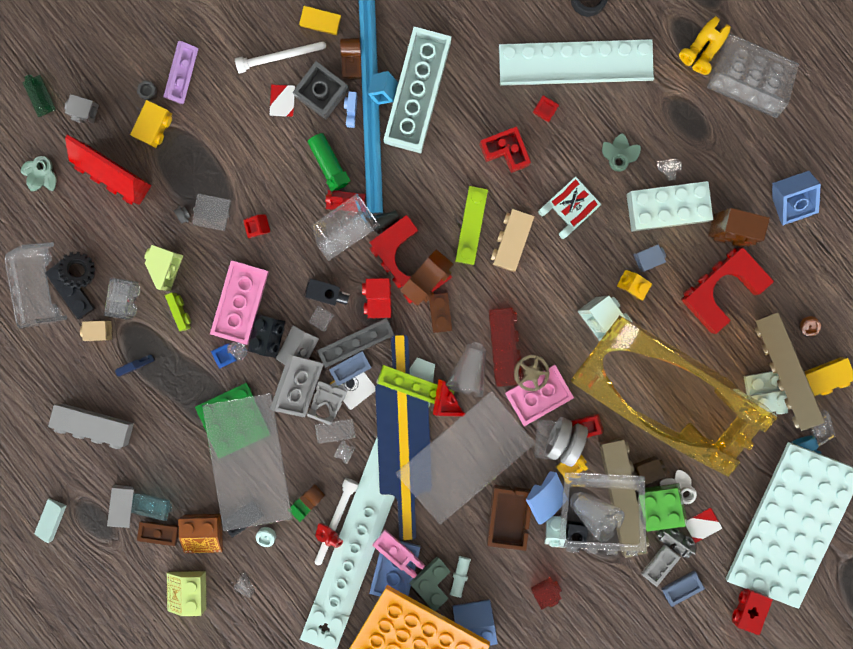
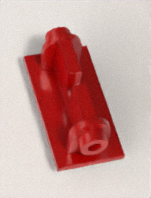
[325,190,366,213]

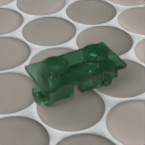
[22,75,56,117]

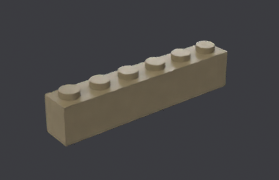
[754,313,826,431]
[599,438,649,558]

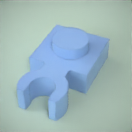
[344,91,358,128]

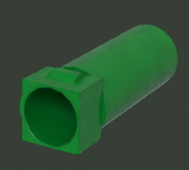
[307,133,351,192]

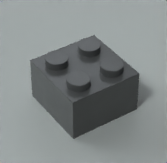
[293,61,349,120]

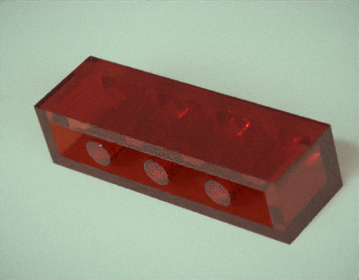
[488,308,523,387]

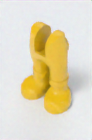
[679,16,731,75]

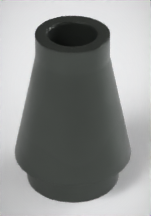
[370,210,400,234]

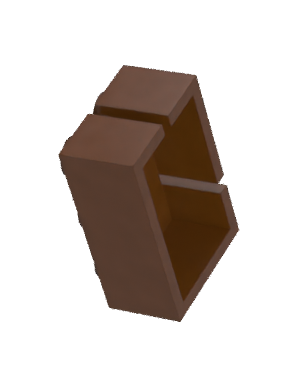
[708,208,770,248]
[486,484,531,551]

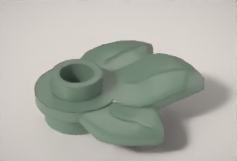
[602,133,641,172]
[21,156,57,191]

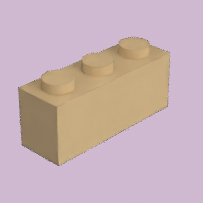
[491,209,534,272]

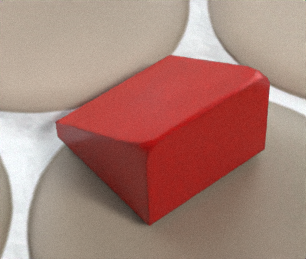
[243,214,270,238]

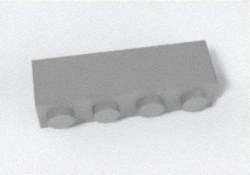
[48,403,134,449]

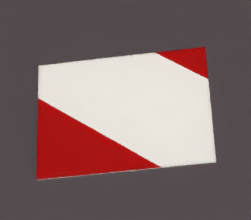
[270,85,295,117]
[686,508,722,543]

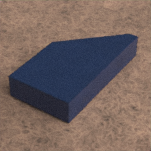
[115,354,155,377]

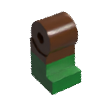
[288,484,325,522]

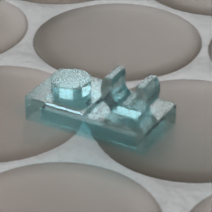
[131,493,172,521]

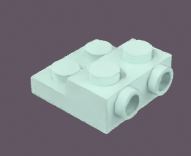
[744,371,788,418]

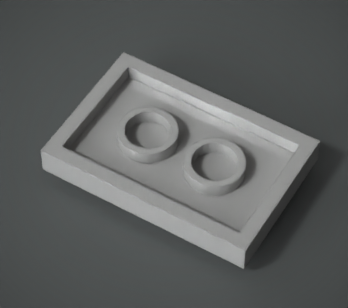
[270,354,323,417]

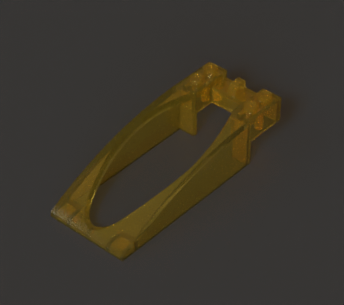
[571,315,778,477]

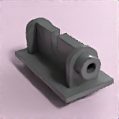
[656,528,696,558]

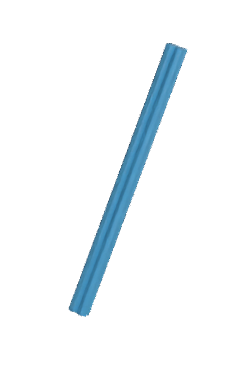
[359,0,383,214]

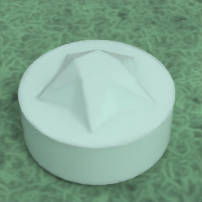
[256,527,276,547]

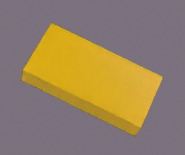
[299,6,341,36]

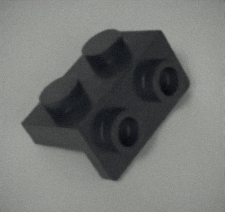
[248,314,285,358]

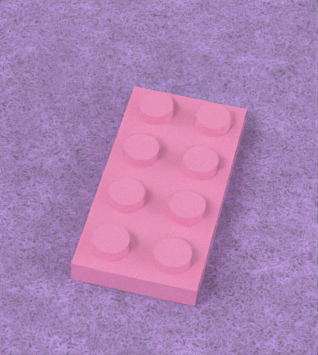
[210,261,269,345]

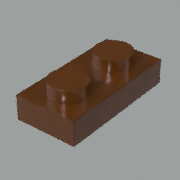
[429,293,452,333]
[137,521,179,546]

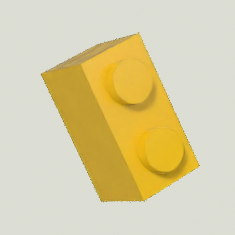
[130,100,172,148]

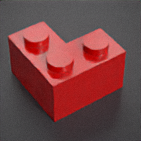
[479,126,531,173]
[362,278,391,318]

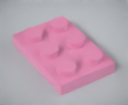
[505,364,574,426]

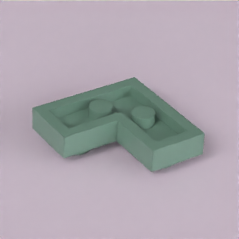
[409,557,451,611]

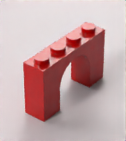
[369,215,452,305]
[681,247,774,334]

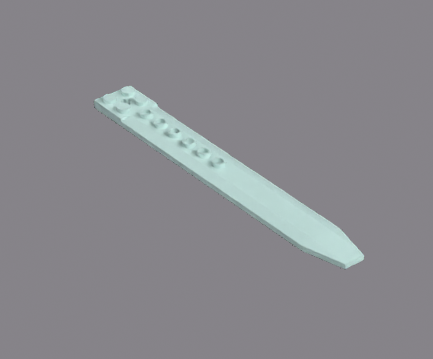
[300,357,435,649]

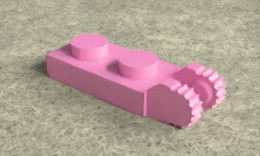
[372,530,425,578]

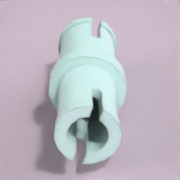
[450,556,471,598]

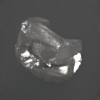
[227,342,248,360]

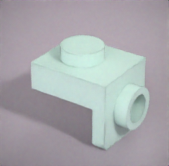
[545,516,566,547]

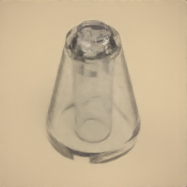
[446,342,486,397]
[570,492,625,543]

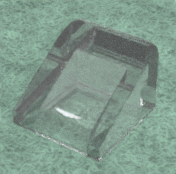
[309,306,334,332]
[234,572,255,598]

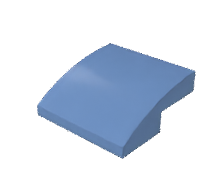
[526,471,568,524]

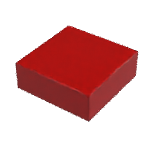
[533,95,559,123]

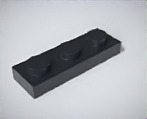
[45,262,96,319]

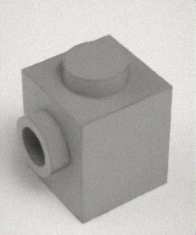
[65,94,99,123]

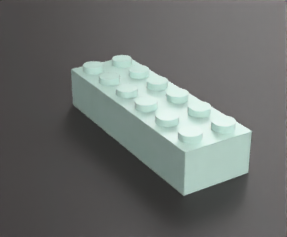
[384,27,452,153]

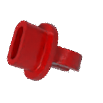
[316,523,343,548]

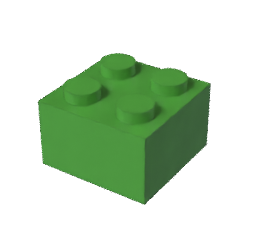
[639,483,687,532]

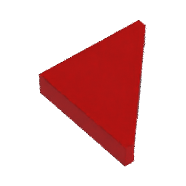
[433,379,465,416]

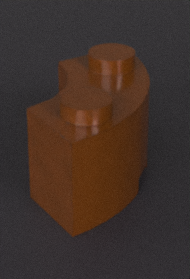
[400,249,454,306]

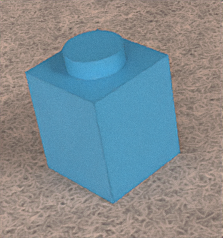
[368,71,398,105]

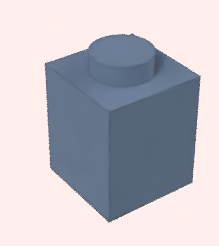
[634,244,666,272]

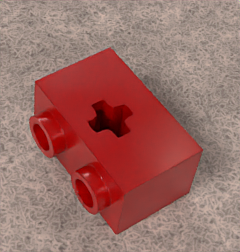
[732,588,773,635]

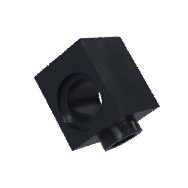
[564,521,588,552]

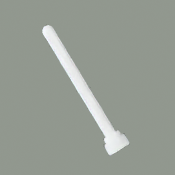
[235,42,326,73]
[315,478,359,565]

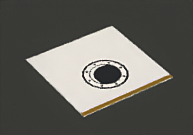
[330,372,375,410]

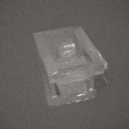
[810,410,836,446]

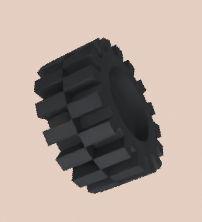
[58,252,95,289]

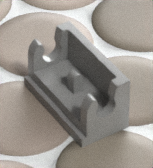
[107,484,134,528]

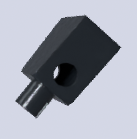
[304,278,350,306]

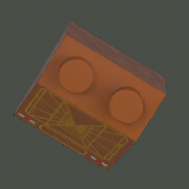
[178,514,223,553]

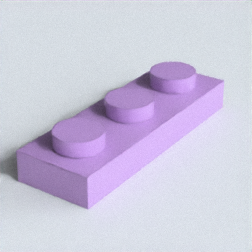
[164,41,198,104]

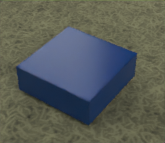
[211,343,237,369]

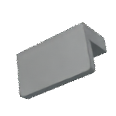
[276,326,319,365]

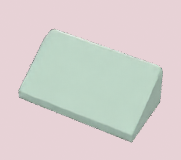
[34,498,67,543]

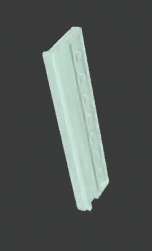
[499,39,654,86]

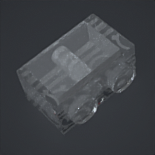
[104,278,140,319]

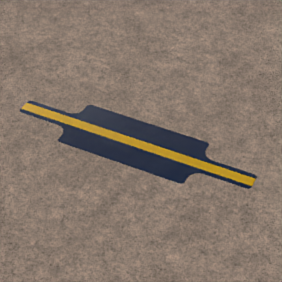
[375,335,432,540]

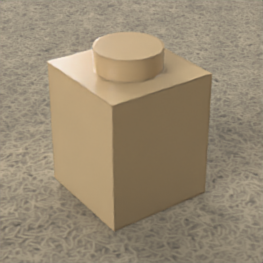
[80,321,112,341]

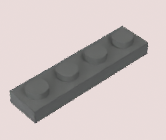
[317,318,395,368]

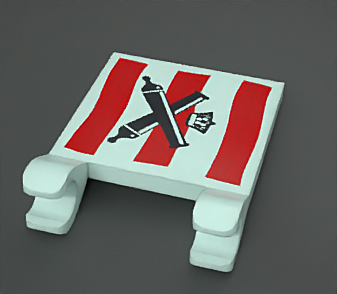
[538,177,601,239]

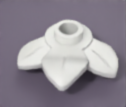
[660,470,697,504]

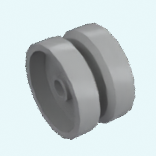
[545,417,588,467]

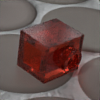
[531,577,562,610]

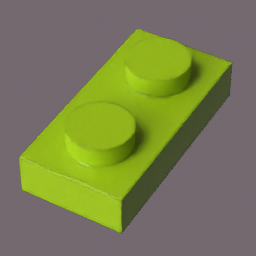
[165,293,191,331]

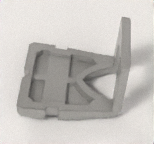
[307,381,347,425]

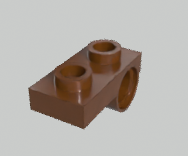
[340,38,362,79]

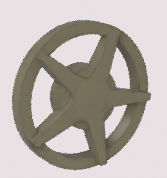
[514,355,550,391]

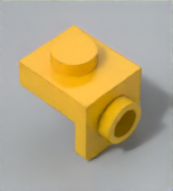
[617,270,652,300]
[555,455,588,482]

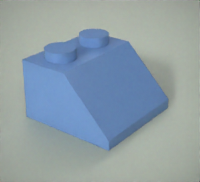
[772,171,821,225]
[453,600,498,645]

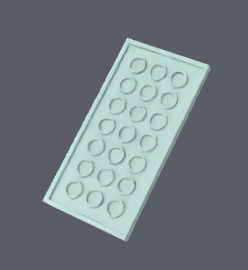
[725,442,853,609]

